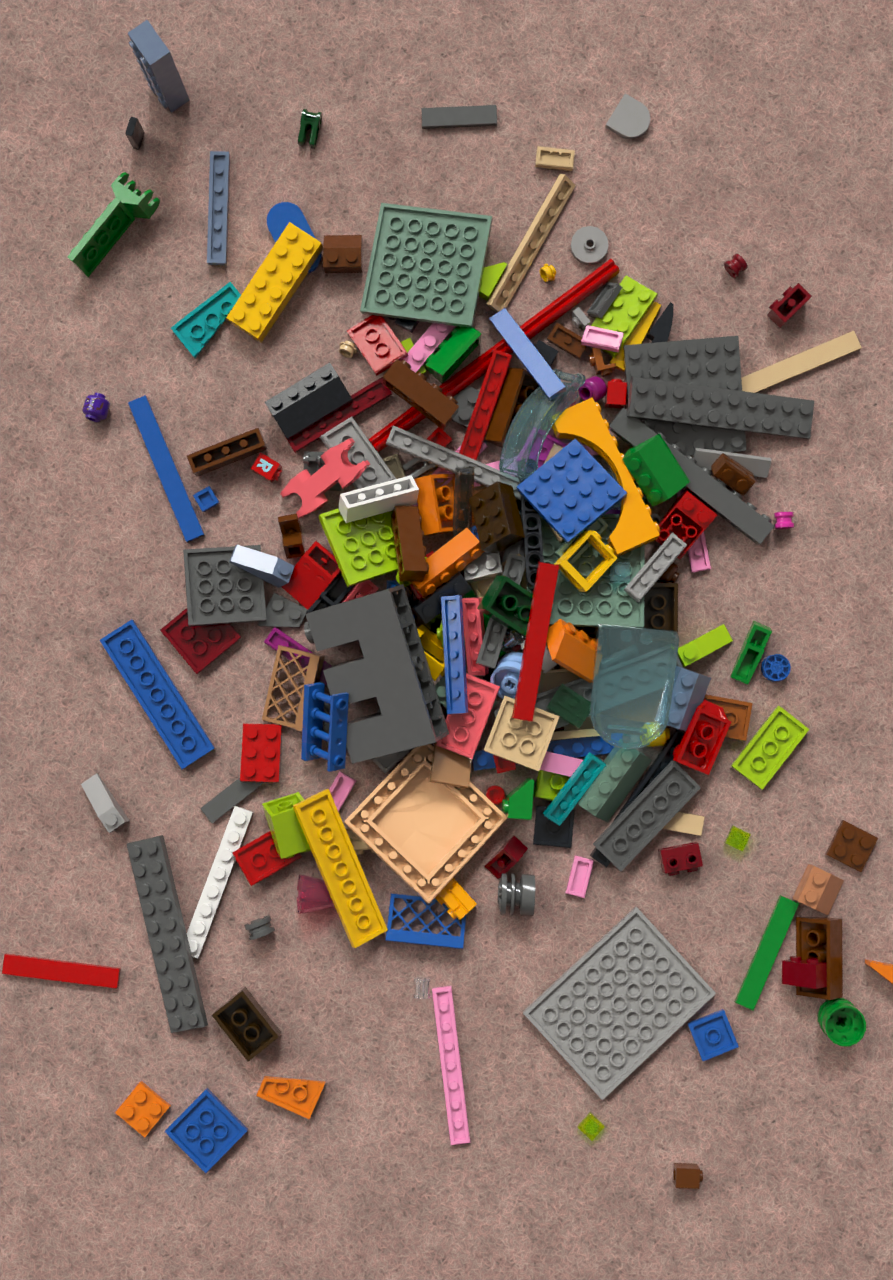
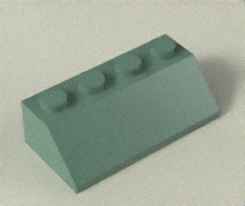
[578,738,652,823]

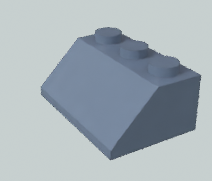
[656,665,711,731]

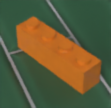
[410,528,485,598]

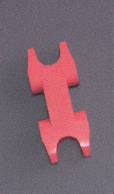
[280,438,370,519]

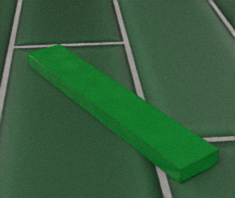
[734,895,799,1011]

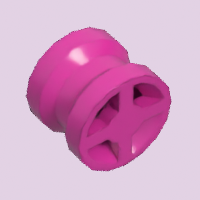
[774,512,794,529]

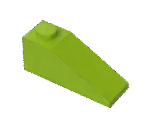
[676,624,733,667]

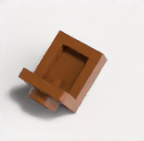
[589,348,616,376]

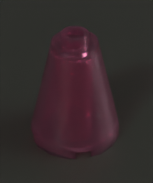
[297,875,335,914]

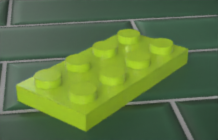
[591,275,658,358]
[731,705,809,790]

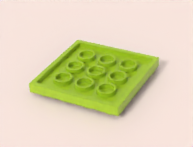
[318,509,398,587]

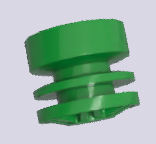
[817,998,866,1046]

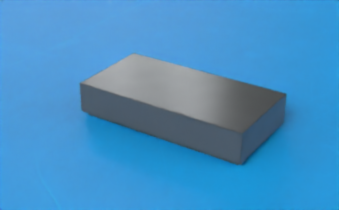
[587,282,623,319]

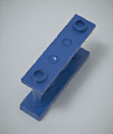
[301,682,349,772]

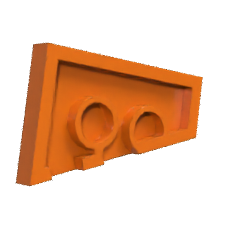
[256,1076,326,1119]

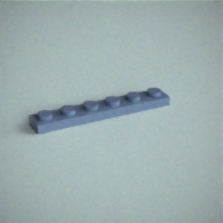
[207,151,230,265]

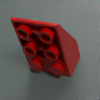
[656,489,717,560]
[281,541,341,610]

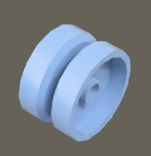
[490,652,523,699]

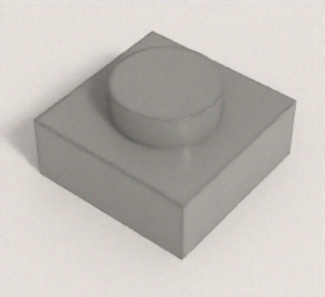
[571,307,591,331]

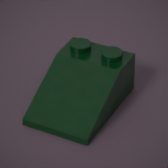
[477,575,533,638]

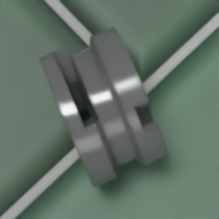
[244,915,275,940]

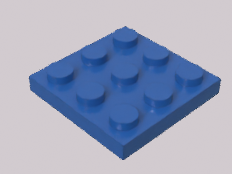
[165,1088,248,1173]

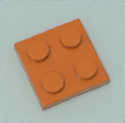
[115,1081,171,1137]

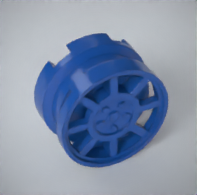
[761,654,791,681]

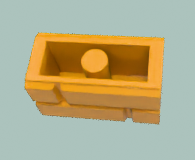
[435,878,477,920]

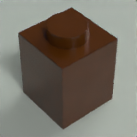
[673,1163,703,1189]

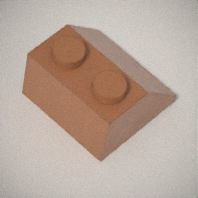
[792,864,844,915]

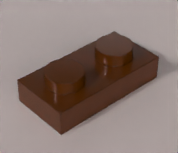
[547,323,587,359]

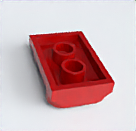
[673,700,731,775]

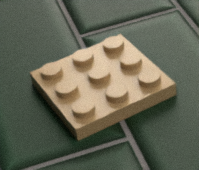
[484,696,560,772]

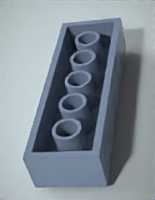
[128,20,190,113]

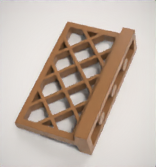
[262,645,325,731]

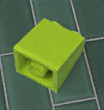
[262,792,311,859]

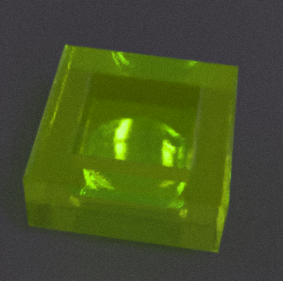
[724,825,751,852]
[577,1112,605,1141]

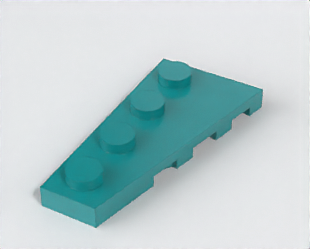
[171,282,241,359]

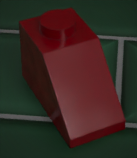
[484,836,528,879]

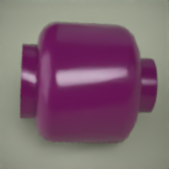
[578,376,607,402]

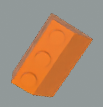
[414,473,465,536]
[546,619,603,683]

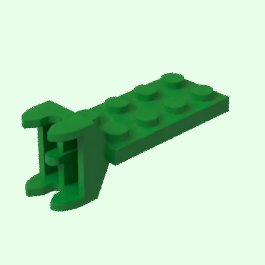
[68,172,160,277]

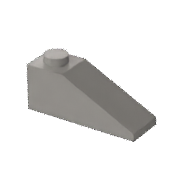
[81,773,130,833]

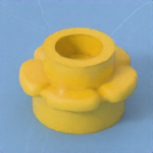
[539,263,556,282]

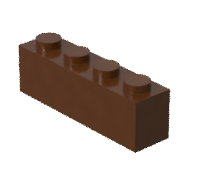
[187,428,268,477]
[391,505,429,582]

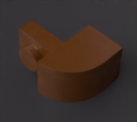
[278,513,305,559]

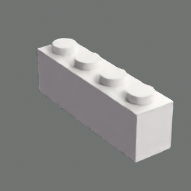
[338,475,419,523]

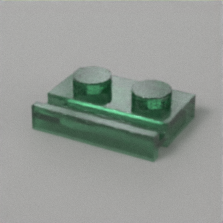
[546,684,595,729]

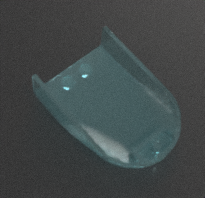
[590,624,679,749]

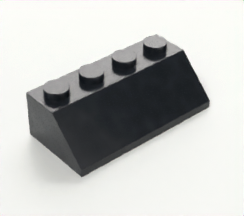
[265,363,353,440]

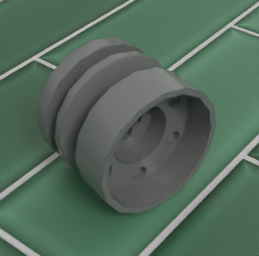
[497,873,535,916]

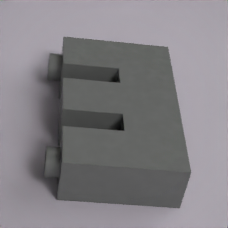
[304,584,449,764]

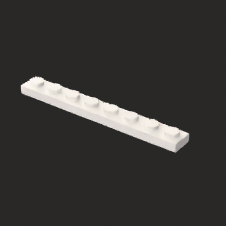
[187,806,253,958]

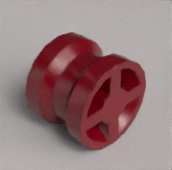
[724,254,748,278]

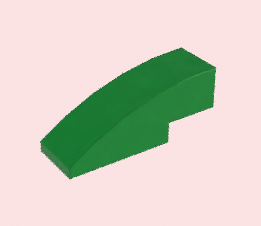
[730,621,772,684]

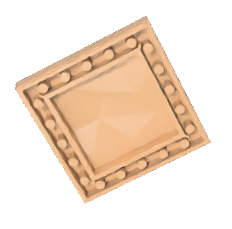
[343,744,507,904]

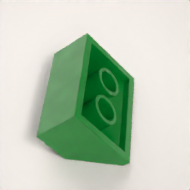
[425,326,482,384]
[622,433,690,507]
[502,778,534,820]

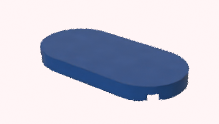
[267,202,322,274]

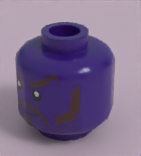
[82,393,110,423]

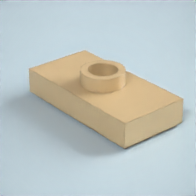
[535,146,575,171]

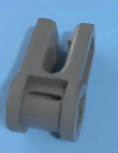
[402,457,438,479]

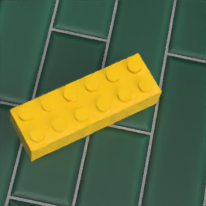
[226,222,323,343]

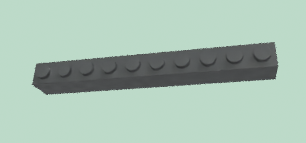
[609,408,774,544]

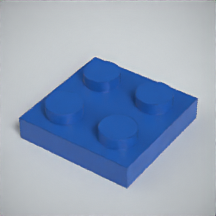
[687,1009,739,1061]

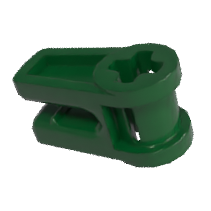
[298,109,323,149]

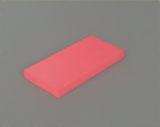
[436,673,500,759]

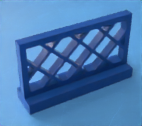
[386,894,466,949]

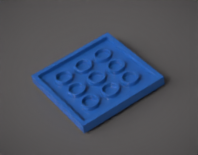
[516,439,627,544]

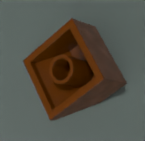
[323,235,363,273]

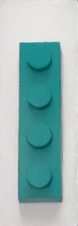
[543,752,606,826]

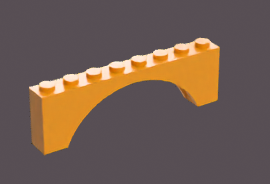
[549,398,660,557]

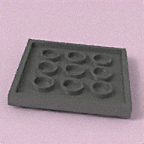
[183,545,266,627]

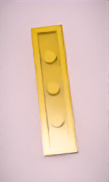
[609,301,661,372]

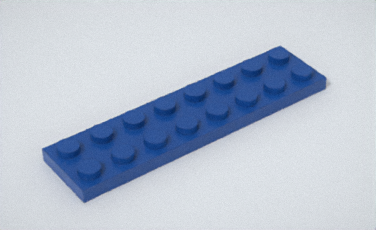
[100,619,215,769]

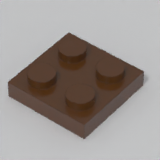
[825,820,878,872]

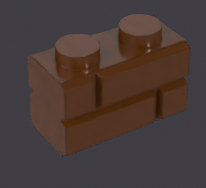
[711,453,756,495]

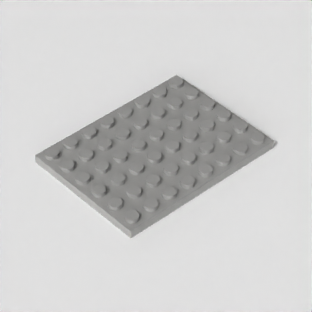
[523,906,716,1100]

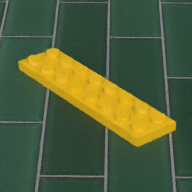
[293,789,388,948]

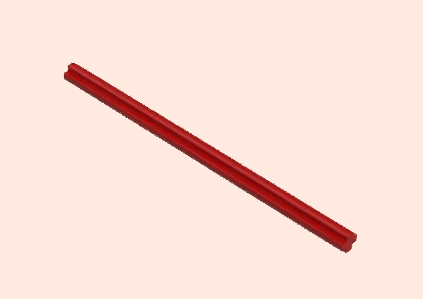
[368,259,620,453]

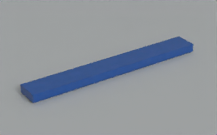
[128,395,205,542]

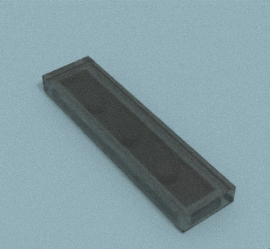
[452,466,475,539]

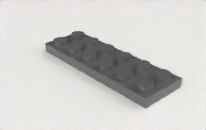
[593,760,701,871]

